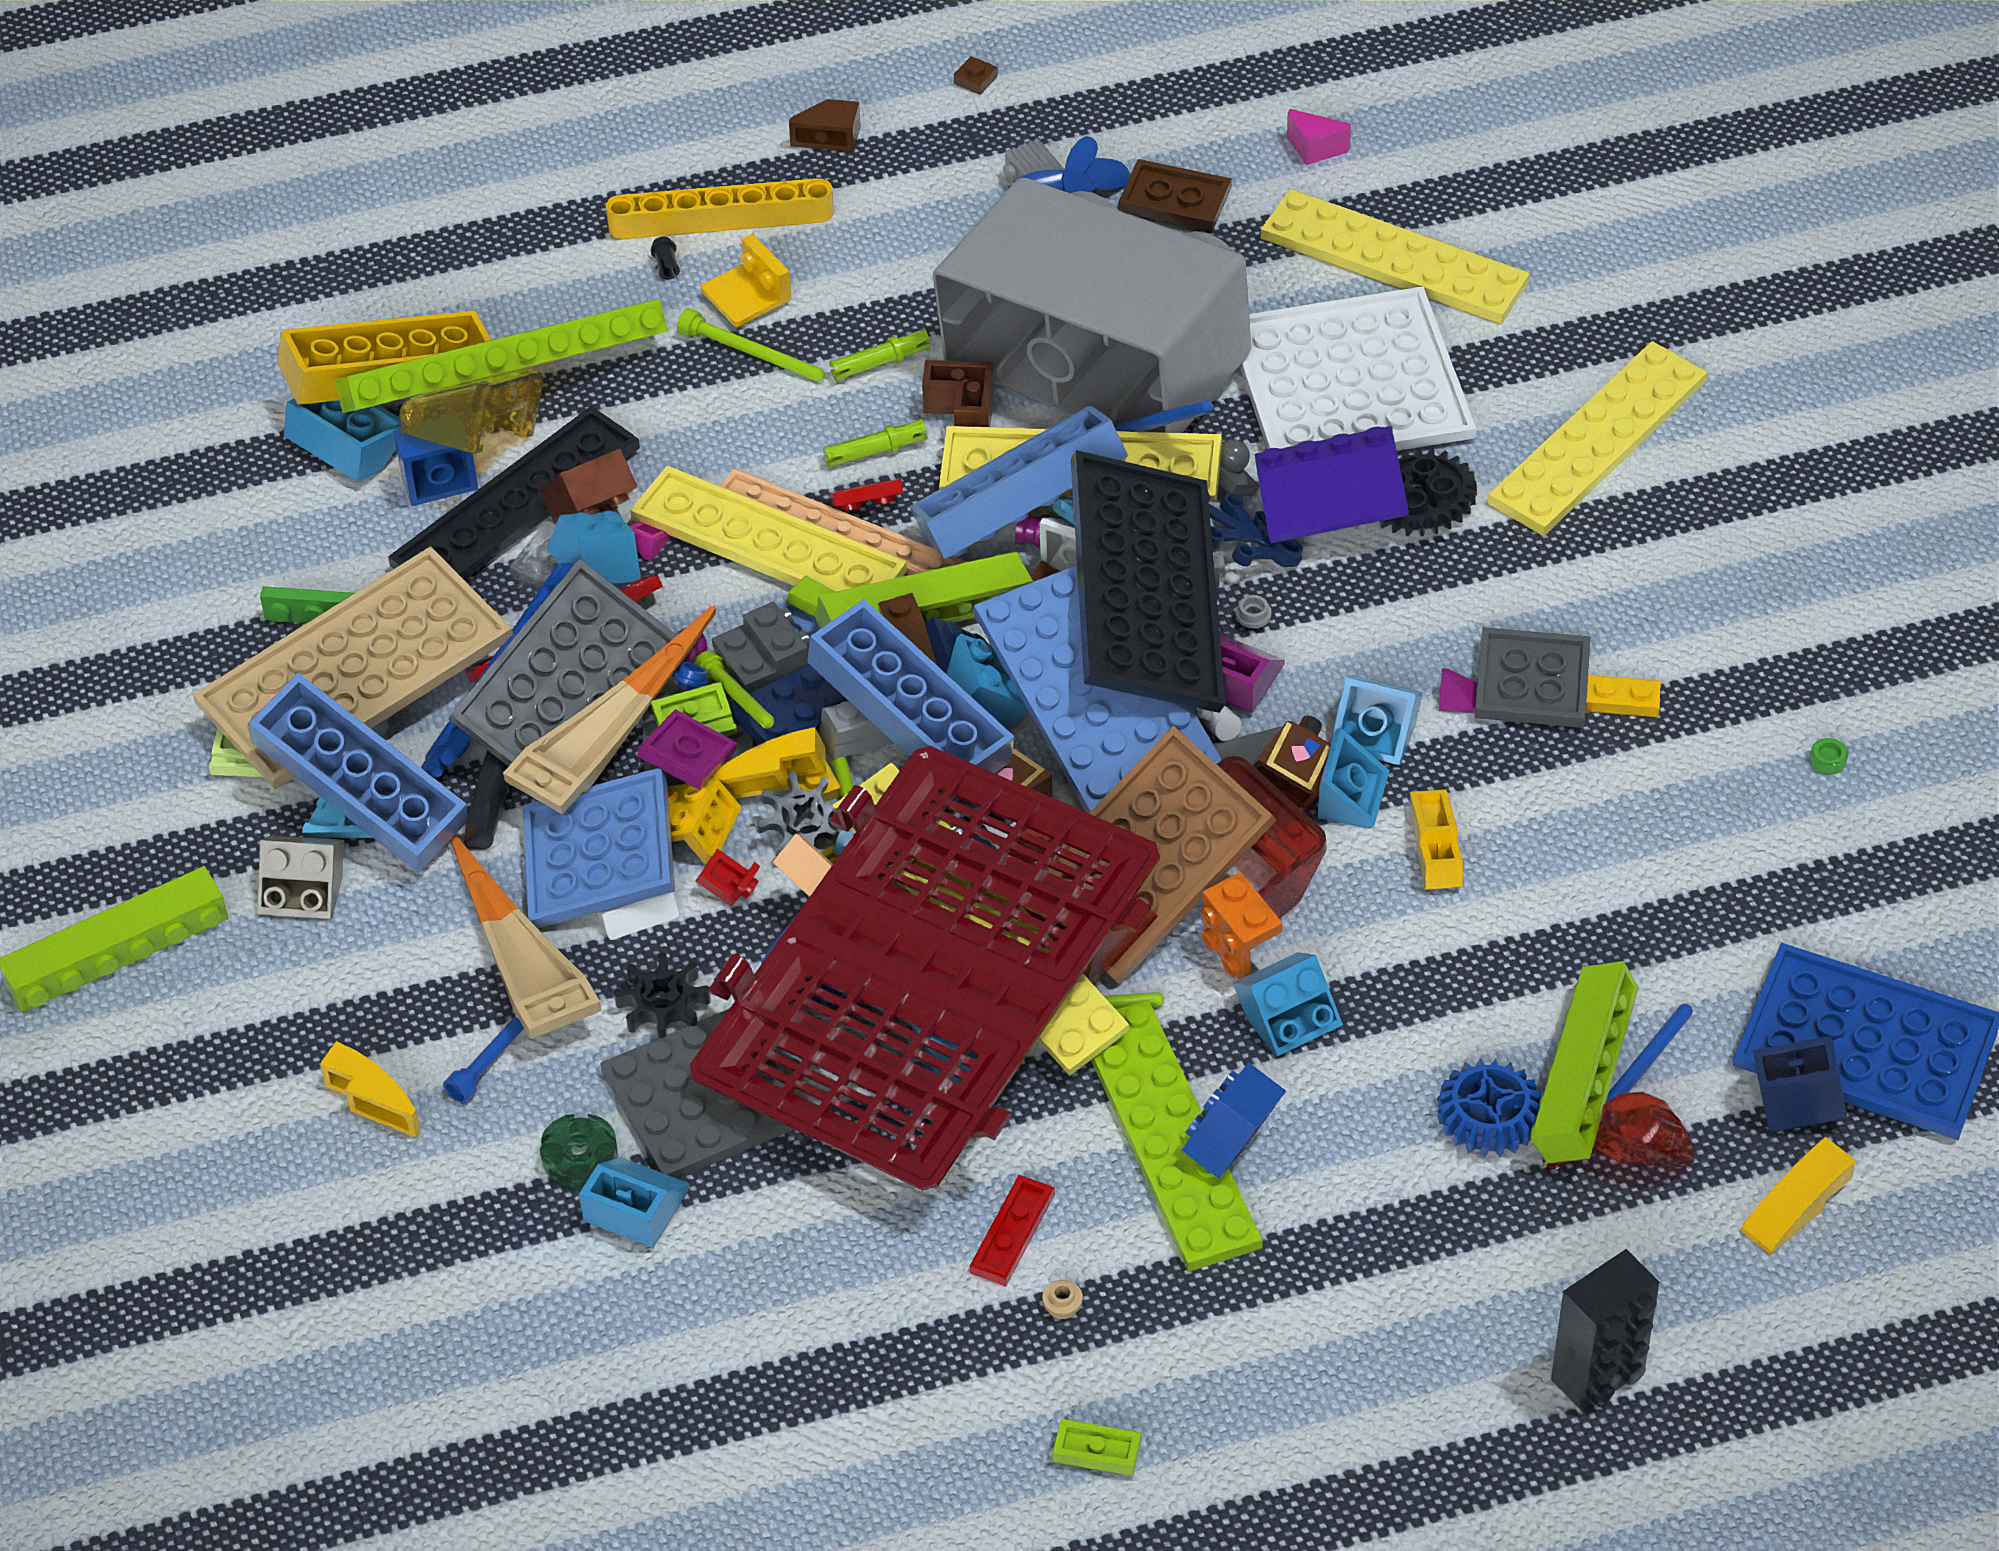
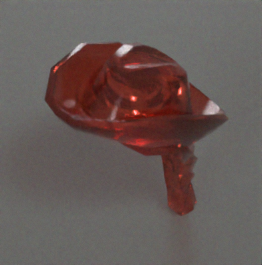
[1542,1091,1695,1171]

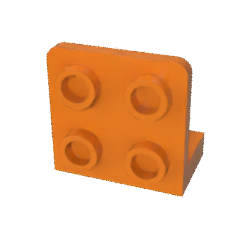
[1200,872,1283,980]

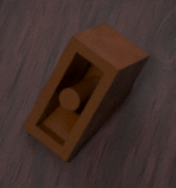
[789,99,861,152]
[878,593,937,665]

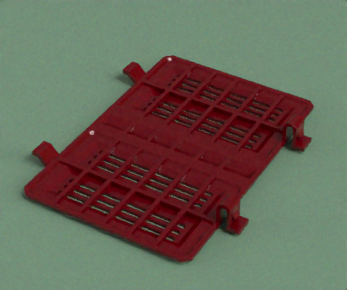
[690,746,1160,1191]

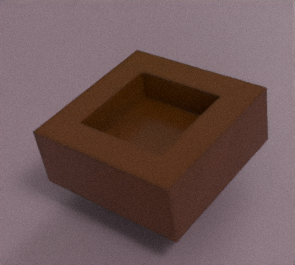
[953,56,998,95]

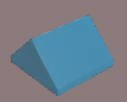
[1318,728,1390,828]

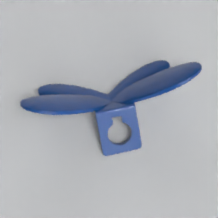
[1019,136,1130,193]

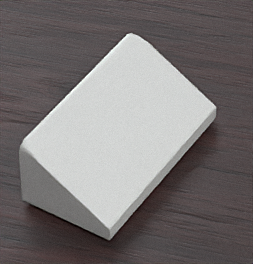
[597,892,679,940]

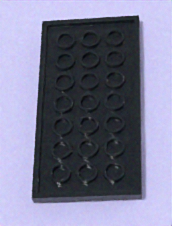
[1071,450,1226,713]

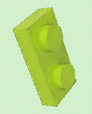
[1053,1419,1142,1476]

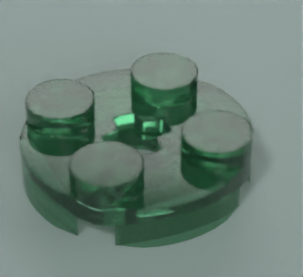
[540,1114,619,1191]

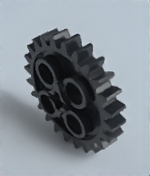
[1380,448,1477,536]

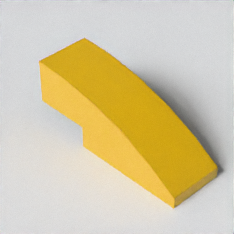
[711,727,826,799]
[1410,789,1463,890]
[320,1041,421,1138]
[1740,1137,1856,1255]

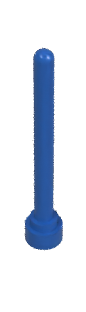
[1114,400,1213,432]
[1596,1004,1693,1137]
[443,1016,524,1104]

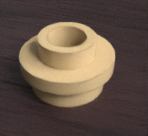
[1042,1280,1083,1319]

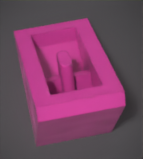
[1287,109,1351,165]

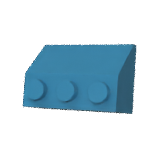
[284,398,409,482]

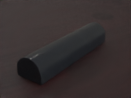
[463,750,509,849]

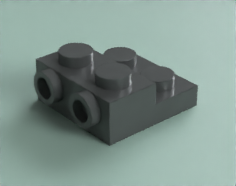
[712,601,810,693]

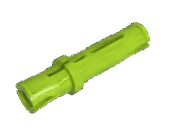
[829,329,931,382]
[823,419,928,468]

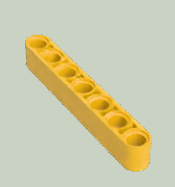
[606,178,834,239]

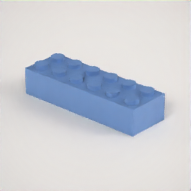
[909,405,1128,559]
[807,599,1015,801]
[248,672,467,873]

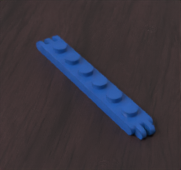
[421,562,576,777]

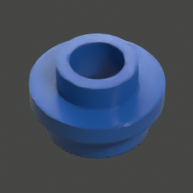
[673,662,708,691]

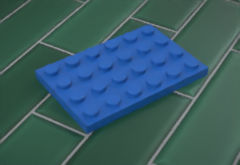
[1732,943,1999,1140]

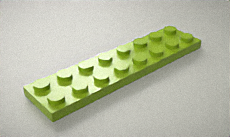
[1091,999,1263,1272]

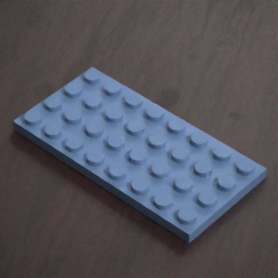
[973,565,1234,813]

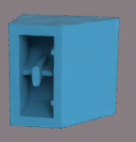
[947,634,1028,731]
[1233,952,1343,1056]
[579,1157,690,1248]

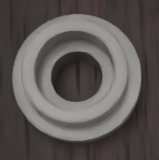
[1236,595,1271,628]

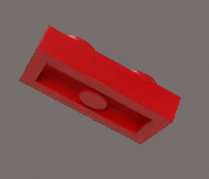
[829,478,904,512]

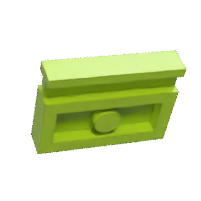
[651,682,737,737]

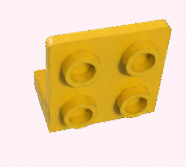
[700,234,792,327]
[667,778,742,864]

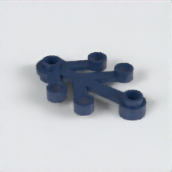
[1208,493,1303,567]

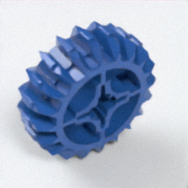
[1437,1058,1542,1158]

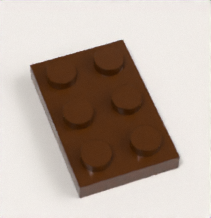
[1118,159,1232,232]

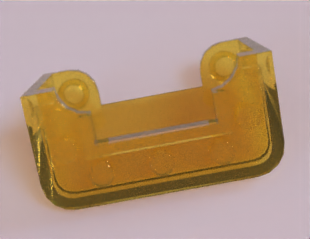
[399,369,543,454]

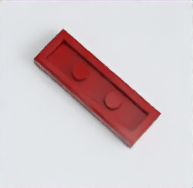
[970,1175,1055,1286]

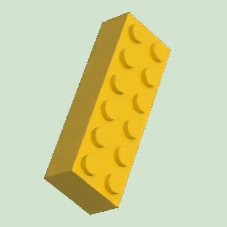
[277,310,494,405]

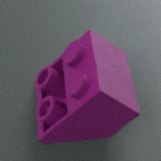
[1220,634,1285,713]

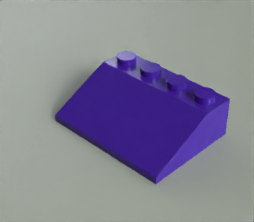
[1254,426,1409,544]

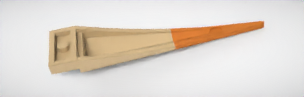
[503,605,716,815]
[450,834,601,1039]

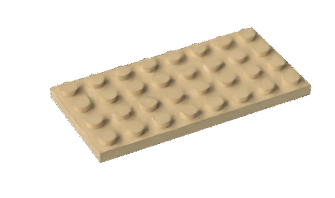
[193,546,513,790]

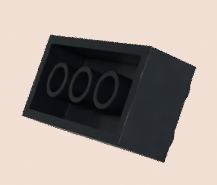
[1551,1249,1660,1413]

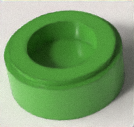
[1810,738,1848,775]

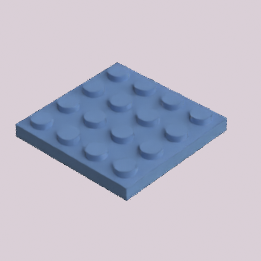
[523,768,675,928]

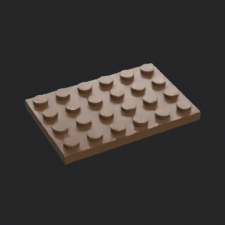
[1045,725,1277,985]

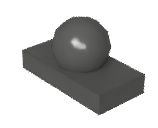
[1218,439,1260,496]

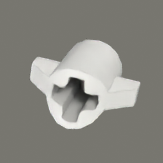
[1197,706,1243,741]

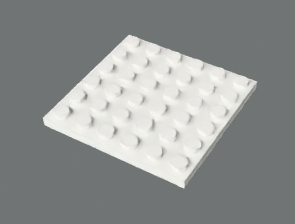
[1239,286,1476,451]

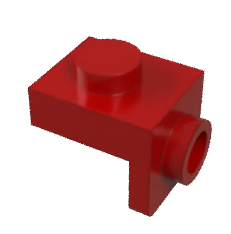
[695,849,760,907]

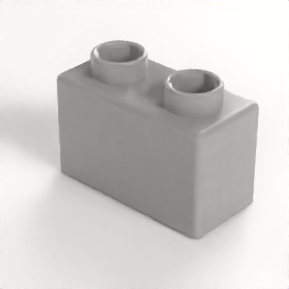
[933,178,1252,433]

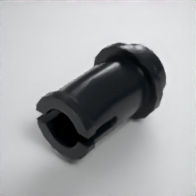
[650,236,680,280]

